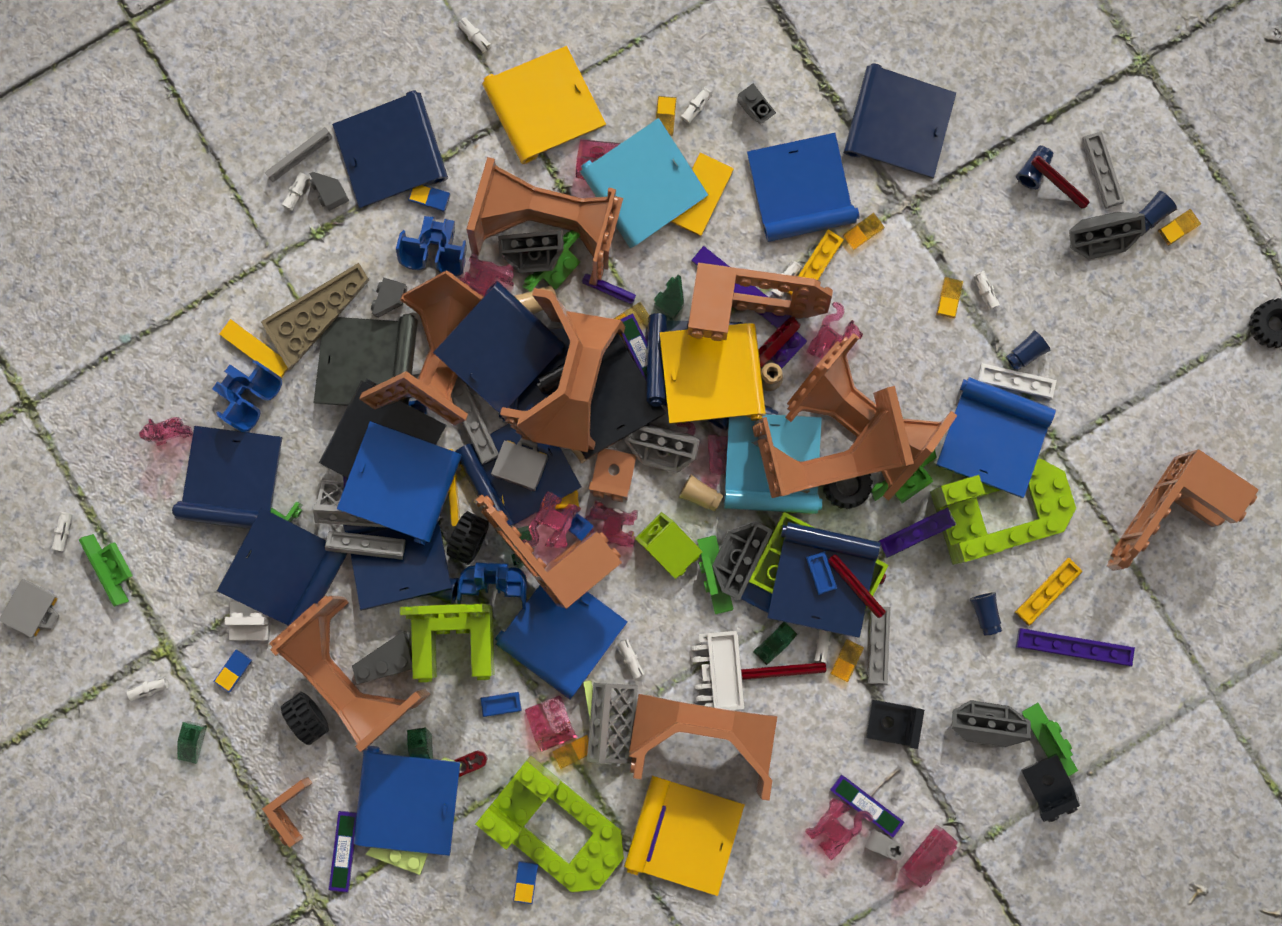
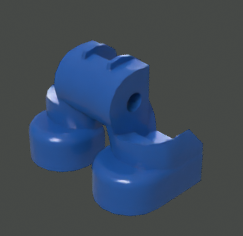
[396,216,467,276]
[212,360,282,432]
[457,562,527,609]

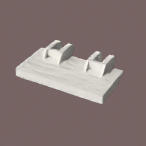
[691,631,745,710]

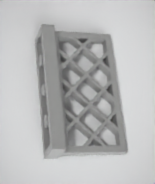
[313,481,385,527]
[587,682,638,764]

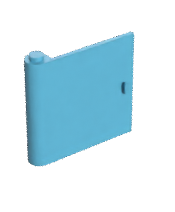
[579,118,708,248]
[724,414,822,514]

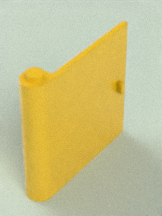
[482,46,606,164]
[660,323,766,424]
[624,775,745,896]

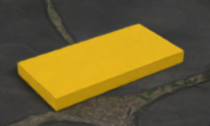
[670,153,734,236]

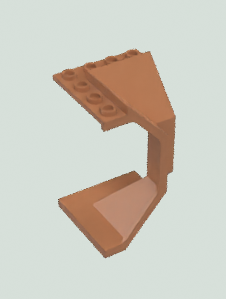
[467,157,623,286]
[359,270,483,425]
[500,288,625,452]
[785,333,957,501]
[751,386,914,498]
[269,595,431,752]
[629,694,777,801]

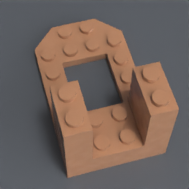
[687,263,833,341]
[1107,449,1259,571]
[473,495,622,609]

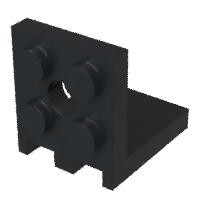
[865,699,925,749]
[1021,754,1080,822]

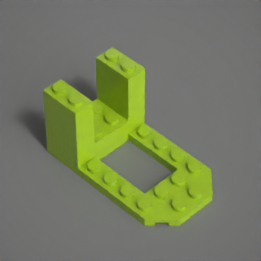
[930,458,1076,565]
[400,604,495,683]
[475,756,624,892]

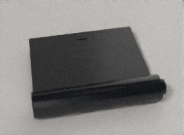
[536,333,666,460]
[319,378,447,478]

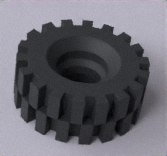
[1249,298,1282,348]

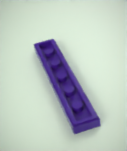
[691,246,792,329]
[1016,628,1135,667]

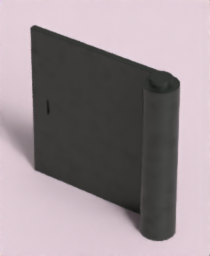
[313,314,418,406]

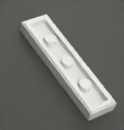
[977,363,1057,399]

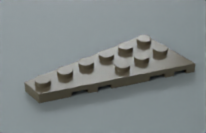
[261,263,369,370]

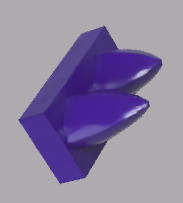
[770,332,807,369]

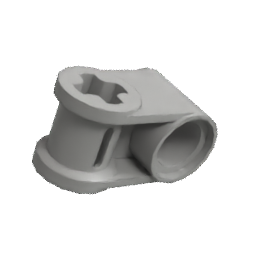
[865,829,905,860]

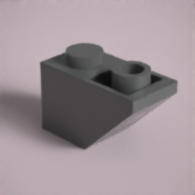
[737,83,776,125]
[309,172,349,211]
[371,277,408,318]

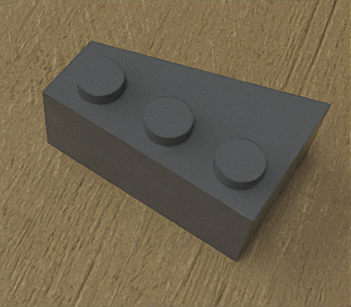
[352,631,412,685]

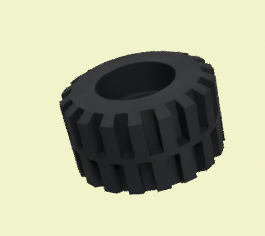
[823,474,873,509]
[447,511,489,565]
[281,692,329,745]

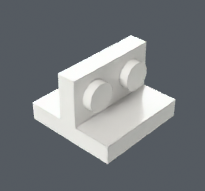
[225,602,270,640]

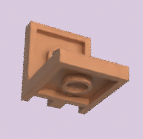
[589,449,636,502]
[262,777,312,848]

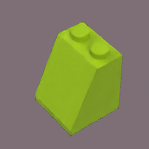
[635,512,703,579]

